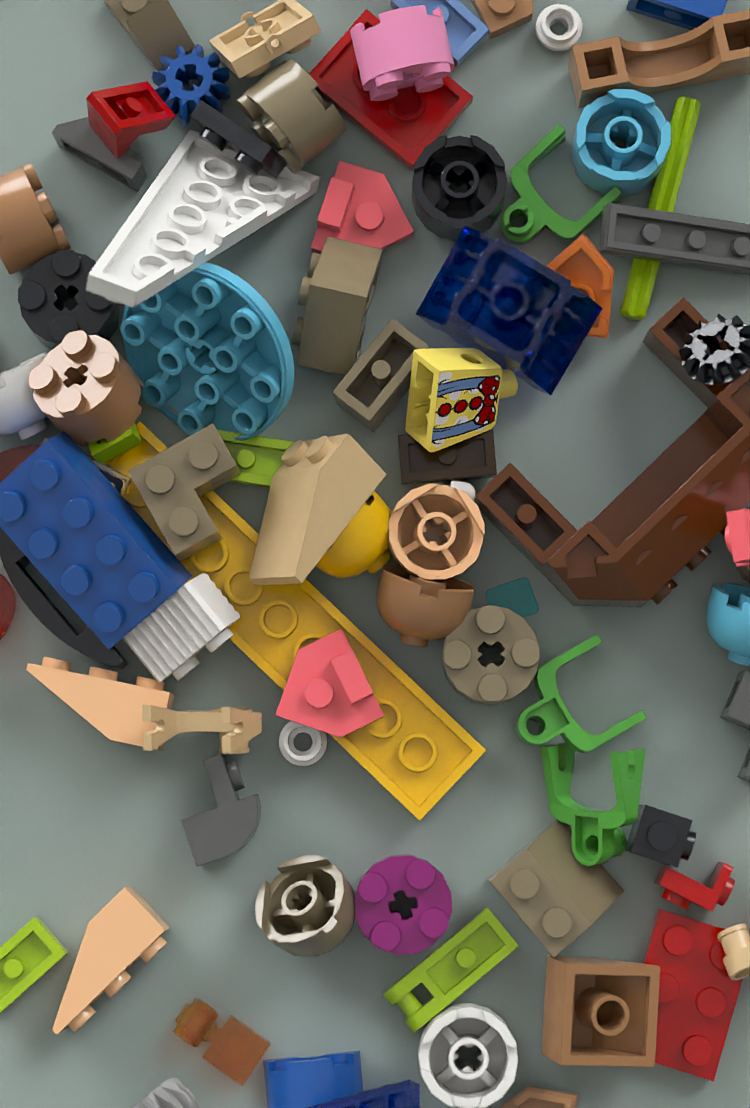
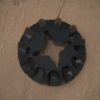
[679,313,750,385]

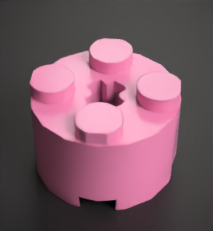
[350,5,454,101]

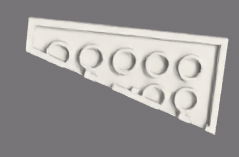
[86,130,320,308]

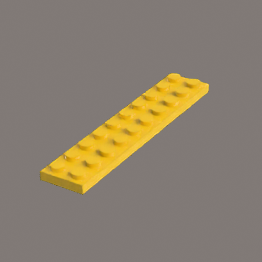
[96,421,486,821]

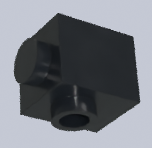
[625,805,696,867]

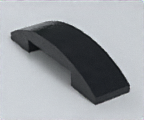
[0,528,129,670]

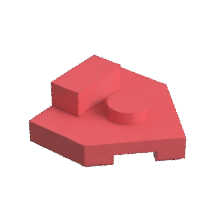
[311,160,414,254]
[276,629,385,738]

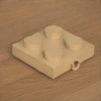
[209,0,322,79]

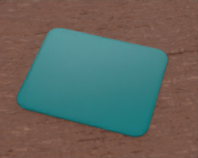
[485,577,539,617]

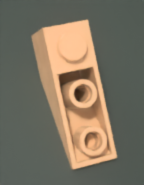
[26,657,175,751]
[52,886,170,1035]

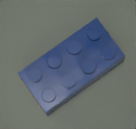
[0,431,192,650]

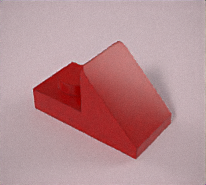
[86,81,176,159]

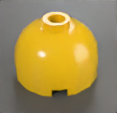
[316,491,392,578]

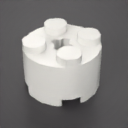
[418,1003,518,1108]

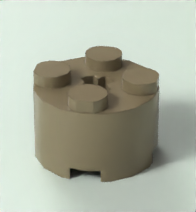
[236,59,347,174]
[442,605,540,705]

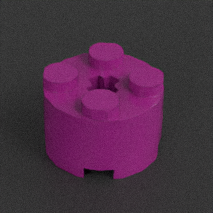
[354,854,452,955]

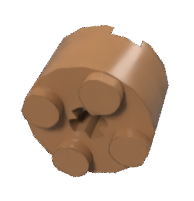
[0,163,72,275]
[28,330,144,446]

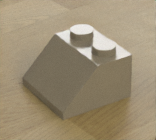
[487,820,624,957]

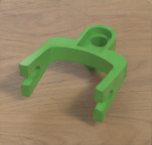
[500,123,622,245]
[514,634,647,753]
[540,742,646,866]

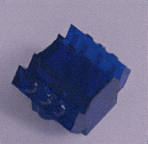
[416,226,603,395]

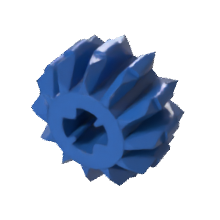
[152,44,231,126]

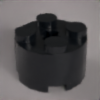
[412,135,507,242]
[18,250,120,350]

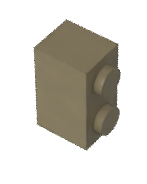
[332,318,430,433]

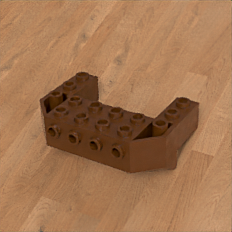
[474,297,750,607]

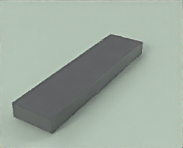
[599,203,750,275]

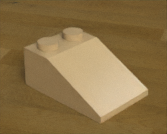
[249,434,387,585]

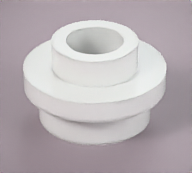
[536,4,582,51]
[279,721,327,766]

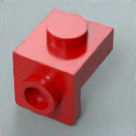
[654,862,735,912]

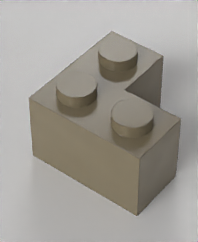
[292,237,383,376]
[128,423,241,562]

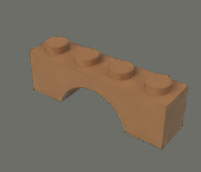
[568,9,750,109]

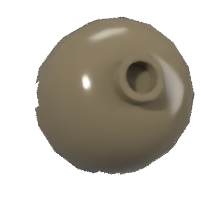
[255,855,355,957]

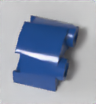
[263,1051,365,1108]

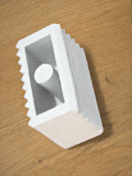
[123,573,240,683]

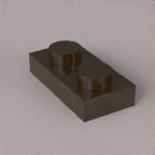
[398,428,497,485]

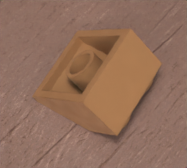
[541,955,660,1067]

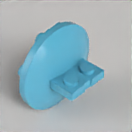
[120,262,294,441]

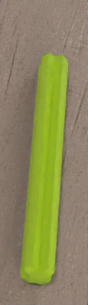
[620,96,701,321]

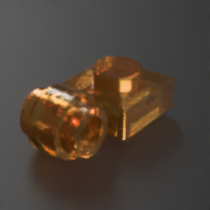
[173,998,271,1086]

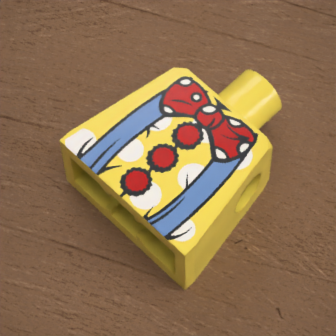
[405,348,518,453]

